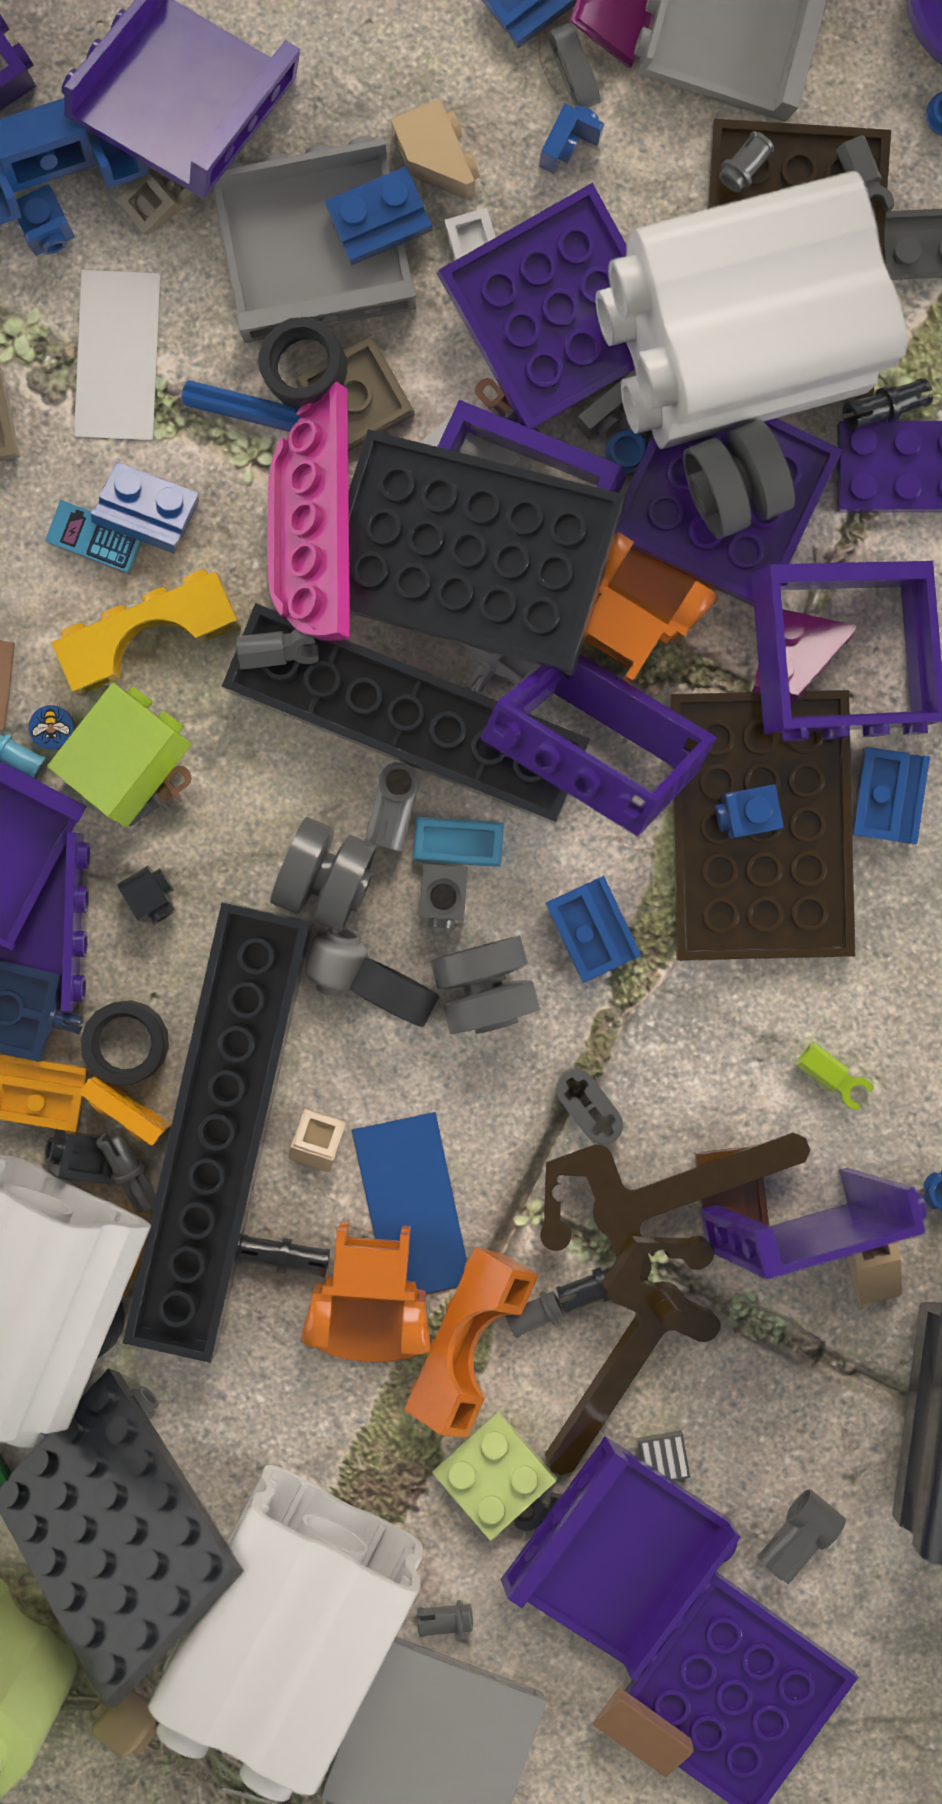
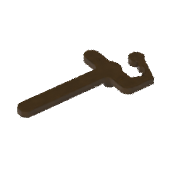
[540,1132,811,1279]
[545,1236,721,1476]

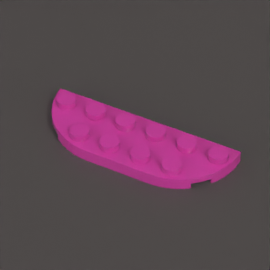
[267,382,350,641]

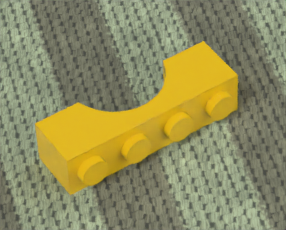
[51,569,241,696]

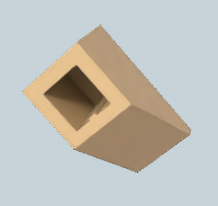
[391,98,480,199]
[847,1242,903,1305]

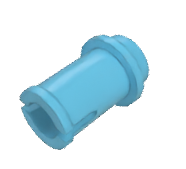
[0,734,46,780]

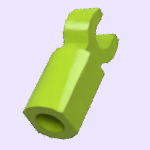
[795,1041,874,1111]

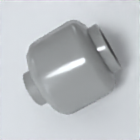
[305,928,368,996]

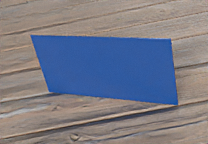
[352,1112,467,1293]

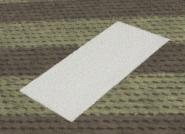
[74,270,161,440]
[221,1787,279,1804]

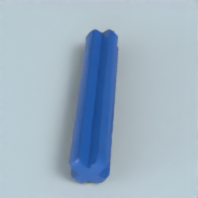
[182,380,301,432]

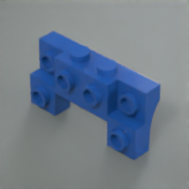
[0,98,149,225]

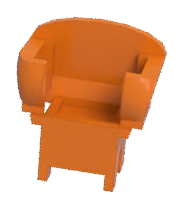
[584,532,718,684]
[300,1221,431,1362]

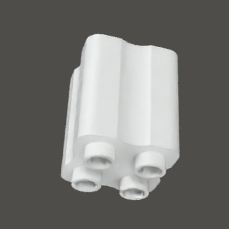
[596,171,907,449]
[0,1155,151,1448]
[148,1465,423,1802]

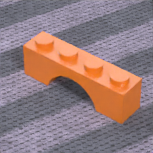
[404,1247,539,1438]

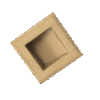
[289,1109,346,1172]

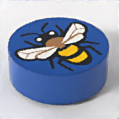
[29,705,76,751]

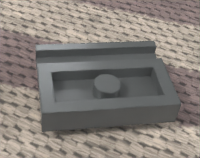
[883,209,942,280]

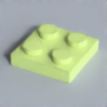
[432,1411,558,1541]

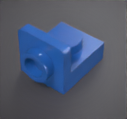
[539,103,604,174]
[16,184,75,256]
[715,784,784,839]

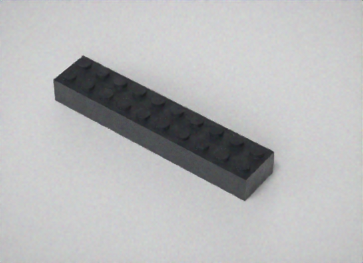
[123,902,314,1363]

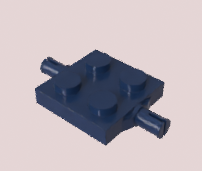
[0,959,84,1062]

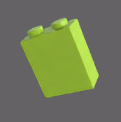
[47,682,192,828]

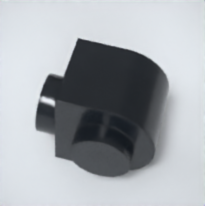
[117,865,176,924]

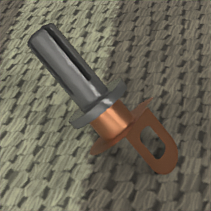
[475,378,541,433]
[129,766,192,826]

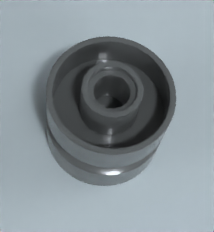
[683,419,795,539]
[270,816,377,932]
[430,935,541,1034]

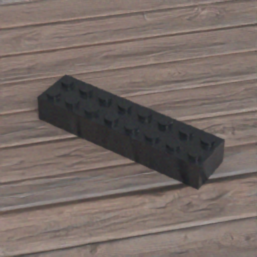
[221,603,590,824]

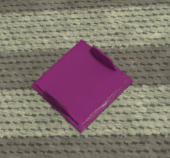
[569,0,652,68]

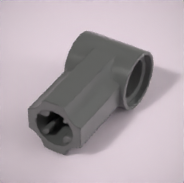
[365,762,420,852]
[758,1489,846,1585]

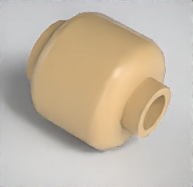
[91,1690,158,1758]

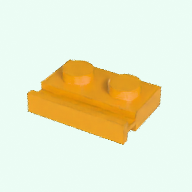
[0,1053,89,1132]
[79,1076,172,1146]

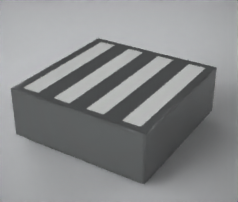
[638,1430,691,1481]

